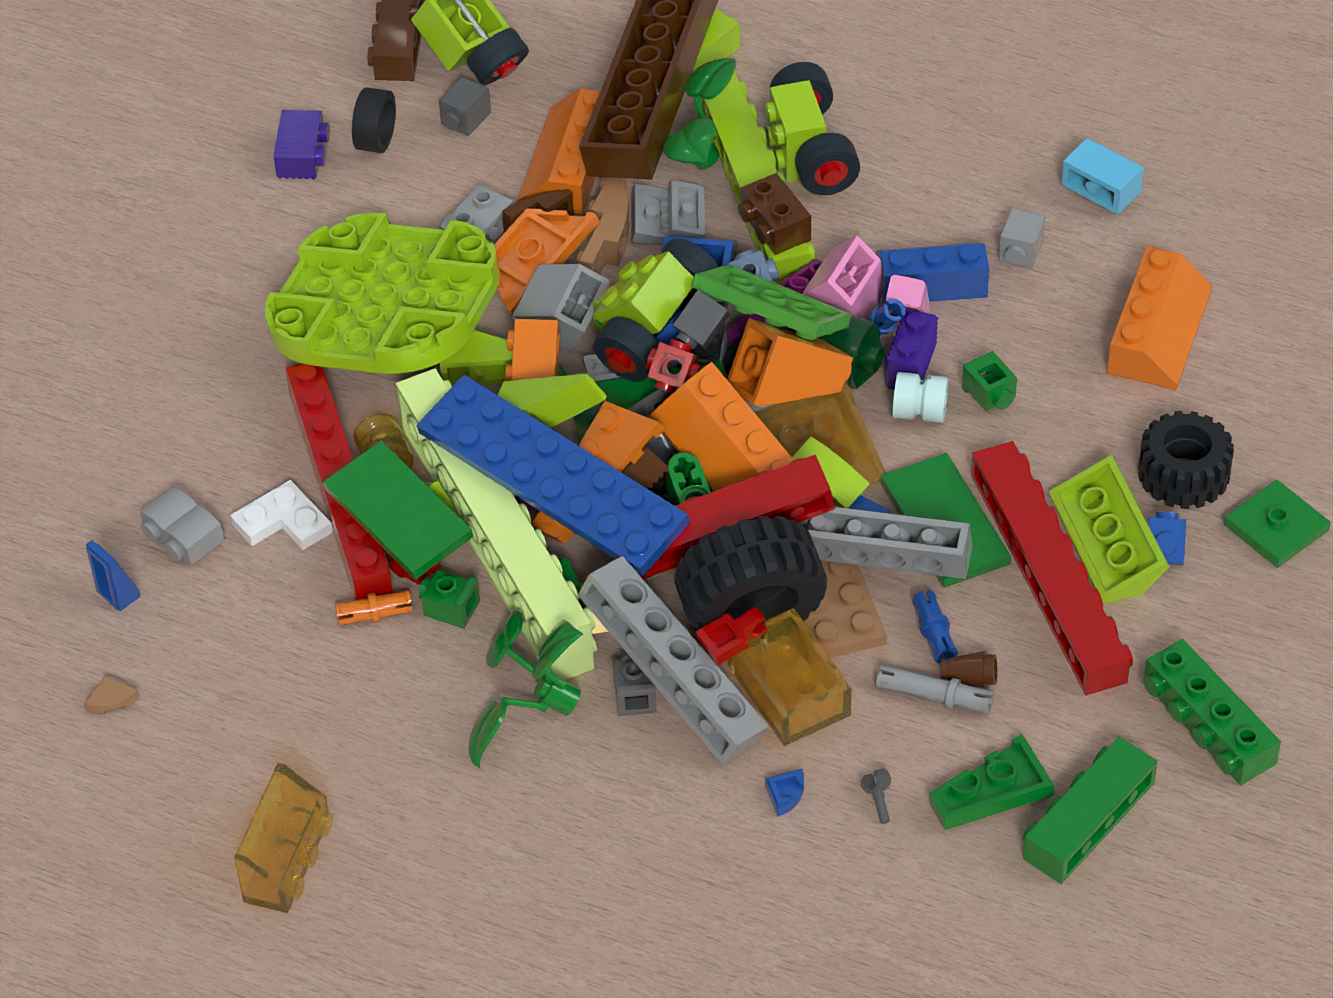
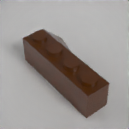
[367,0,423,81]

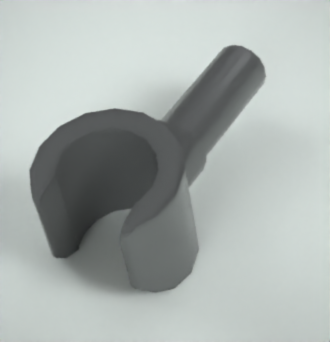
[860,769,891,824]

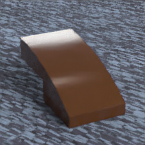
[502,189,574,233]

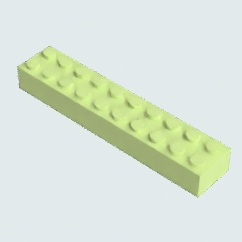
[396,368,597,680]

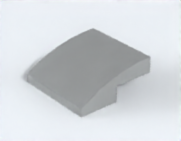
[632,180,705,244]

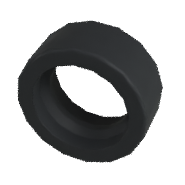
[352,87,396,153]

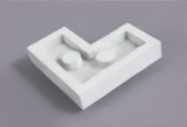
[230,480,333,550]

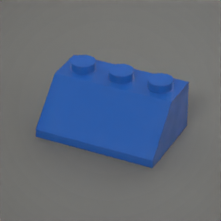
[876,242,989,305]

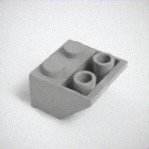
[510,264,611,353]

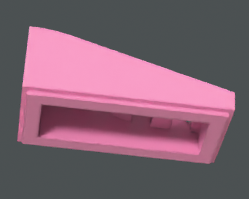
[886,275,931,314]

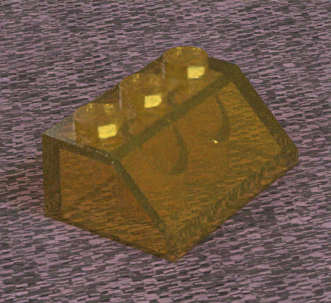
[234,763,333,913]

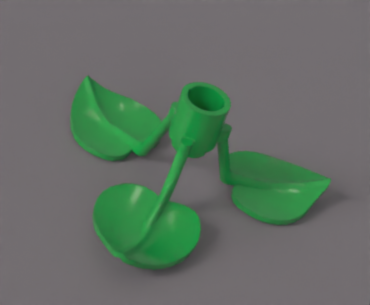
[663,58,737,170]
[469,610,583,768]

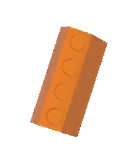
[517,88,601,215]
[1107,246,1212,390]
[649,362,794,492]

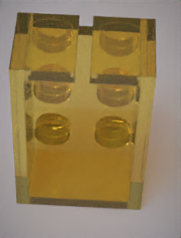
[728,608,852,746]

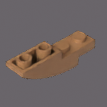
[576,177,630,274]

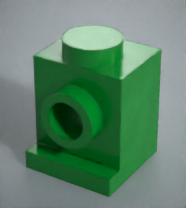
[962,351,1017,411]
[419,570,480,629]

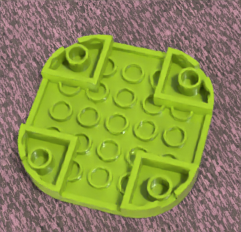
[265,212,500,374]

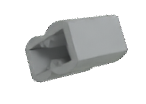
[140,486,225,566]

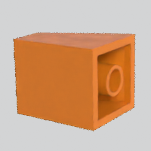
[727,318,853,407]

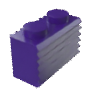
[274,110,330,180]
[885,309,938,390]

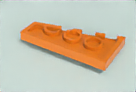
[531,401,666,544]

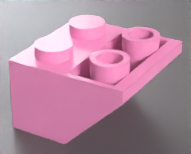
[802,235,883,319]

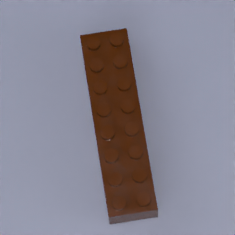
[579,0,719,180]

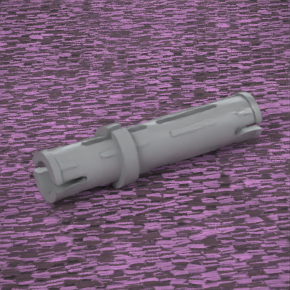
[876,664,994,715]

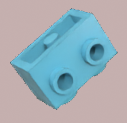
[1062,138,1144,215]

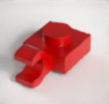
[696,607,767,666]

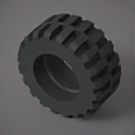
[675,516,827,644]

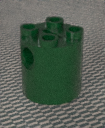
[788,313,884,389]

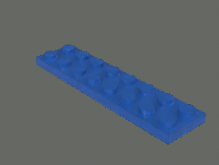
[416,375,691,576]

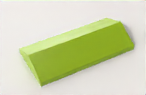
[1048,455,1170,604]

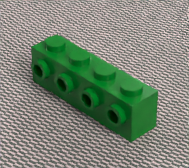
[1143,639,1281,786]

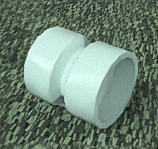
[893,372,949,423]

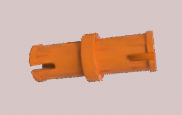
[335,589,413,627]

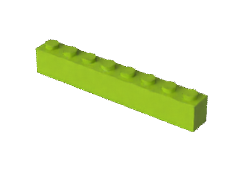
[701,70,815,284]

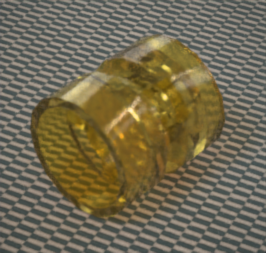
[353,414,414,469]

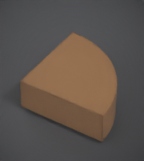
[84,676,139,714]

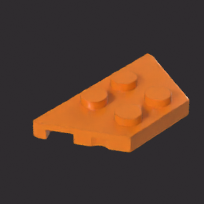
[494,208,600,316]

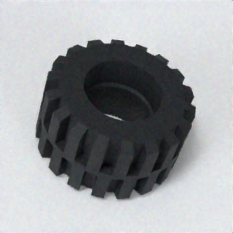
[1138,411,1234,509]

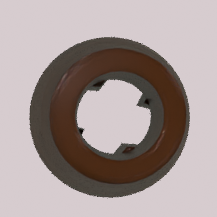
[940,651,998,689]

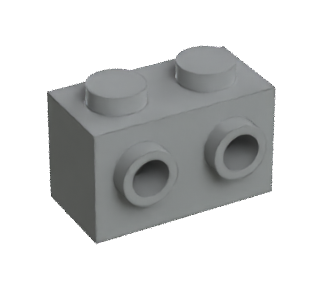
[439,185,513,244]

